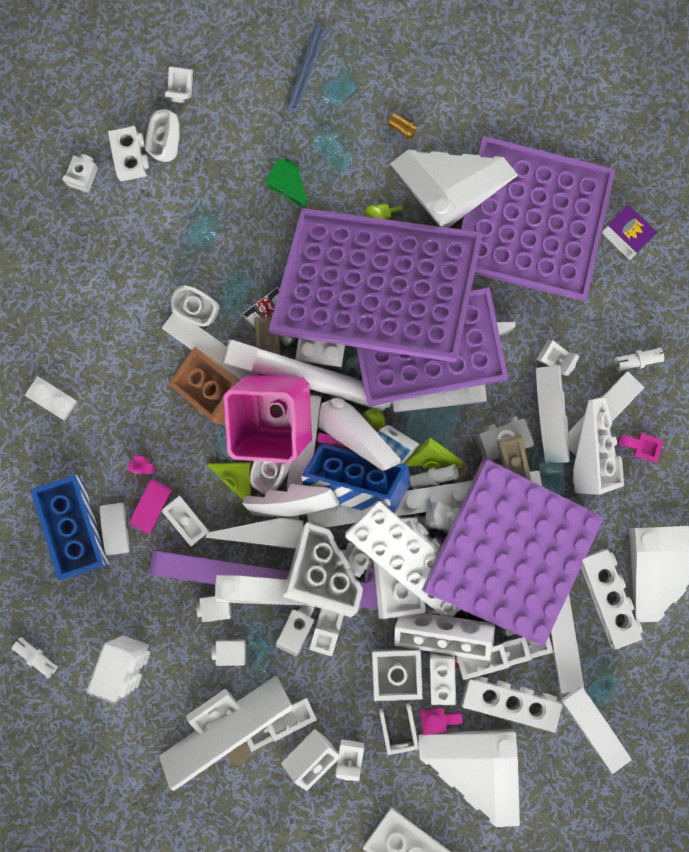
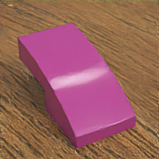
[129,479,173,534]

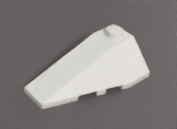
[573,397,624,495]

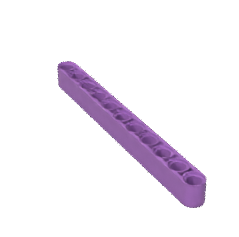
[148,550,378,609]

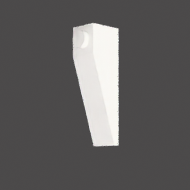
[318,397,401,471]
[206,515,304,548]
[215,575,312,606]

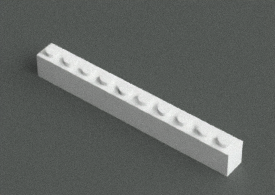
[307,471,542,528]

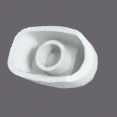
[145,109,180,162]
[171,285,220,327]
[250,461,291,495]

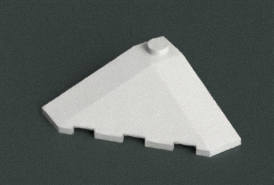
[390,150,518,228]
[629,526,689,622]
[418,728,520,827]

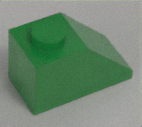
[265,158,308,209]

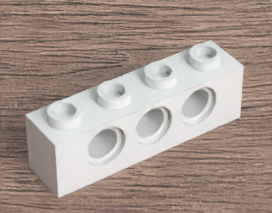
[581,549,643,649]
[395,613,495,661]
[461,675,563,733]

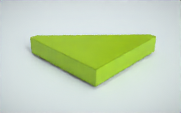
[404,438,463,469]
[208,462,252,500]

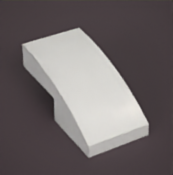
[100,503,130,556]
[309,608,344,656]

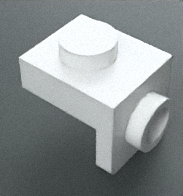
[165,66,193,103]
[537,340,579,376]
[336,739,365,781]

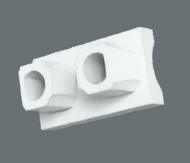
[425,502,460,534]

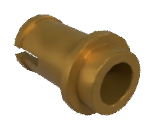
[387,113,418,139]

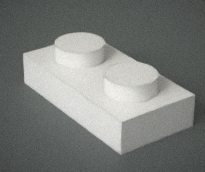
[25,376,78,420]
[161,496,210,547]

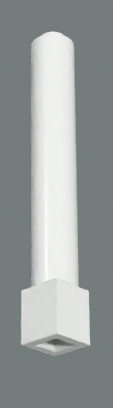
[222,340,391,411]

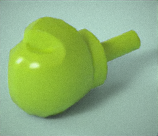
[364,204,403,220]
[360,408,385,431]

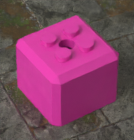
[224,375,312,463]

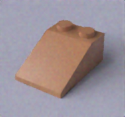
[169,347,241,427]

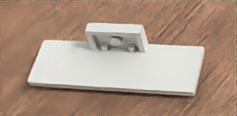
[346,501,460,617]
[159,676,293,791]

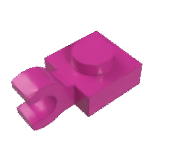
[618,434,664,463]
[127,455,156,475]
[420,707,463,735]

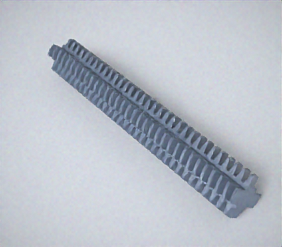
[287,24,327,113]

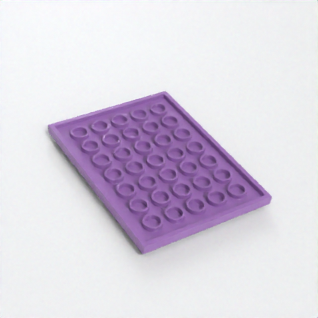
[269,208,482,362]

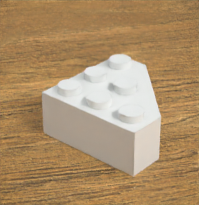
[283,523,363,617]

